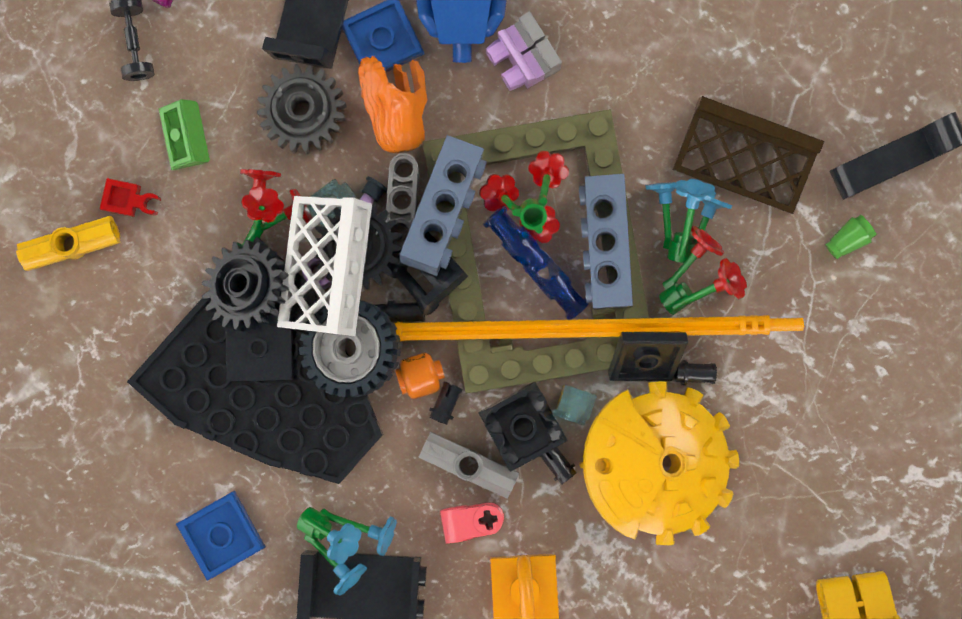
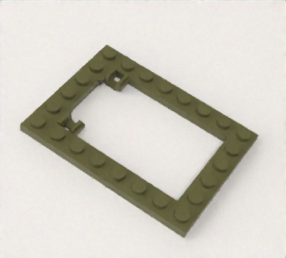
[423,109,649,394]

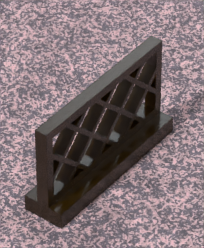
[672,96,825,214]

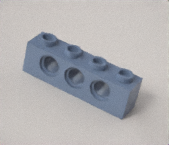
[400,135,487,276]
[579,174,633,310]

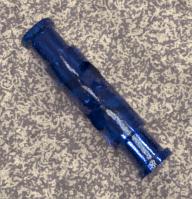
[483,205,589,320]

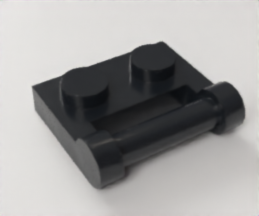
[388,232,468,315]

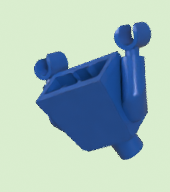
[416,0,507,63]

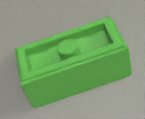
[159,99,210,170]

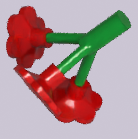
[240,169,313,244]

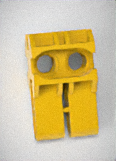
[816,571,901,619]

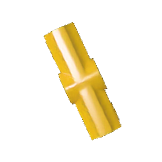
[16,216,121,271]

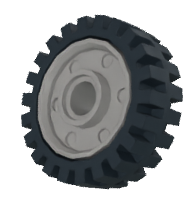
[299,300,401,397]

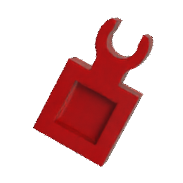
[100,178,161,217]

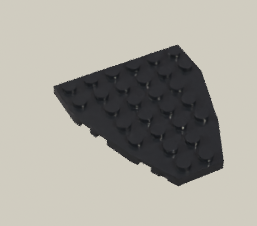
[127,237,383,484]

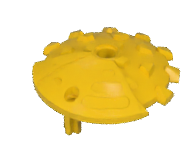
[579,381,739,545]

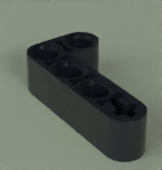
[829,112,962,200]

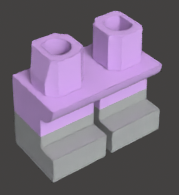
[486,11,562,91]

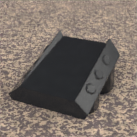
[478,382,568,472]

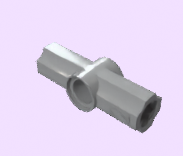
[418,432,519,499]

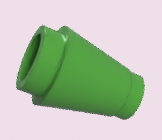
[825,215,877,259]

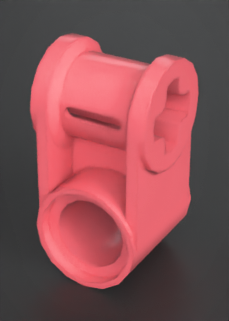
[440,502,504,544]

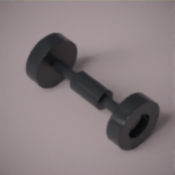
[109,0,155,81]

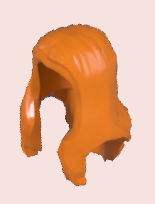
[358,56,427,153]

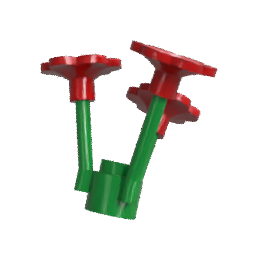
[479,151,569,243]
[659,226,747,315]

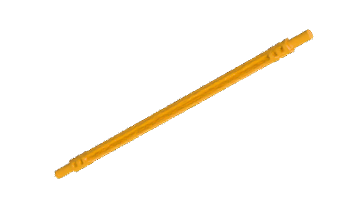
[394,315,804,341]

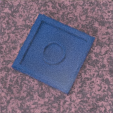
[342,0,425,73]
[176,491,266,581]

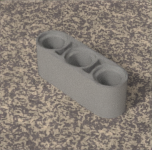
[385,153,420,247]

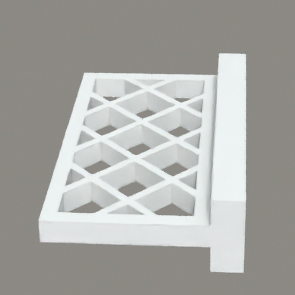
[277,196,372,336]

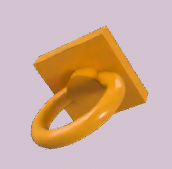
[490,554,559,619]

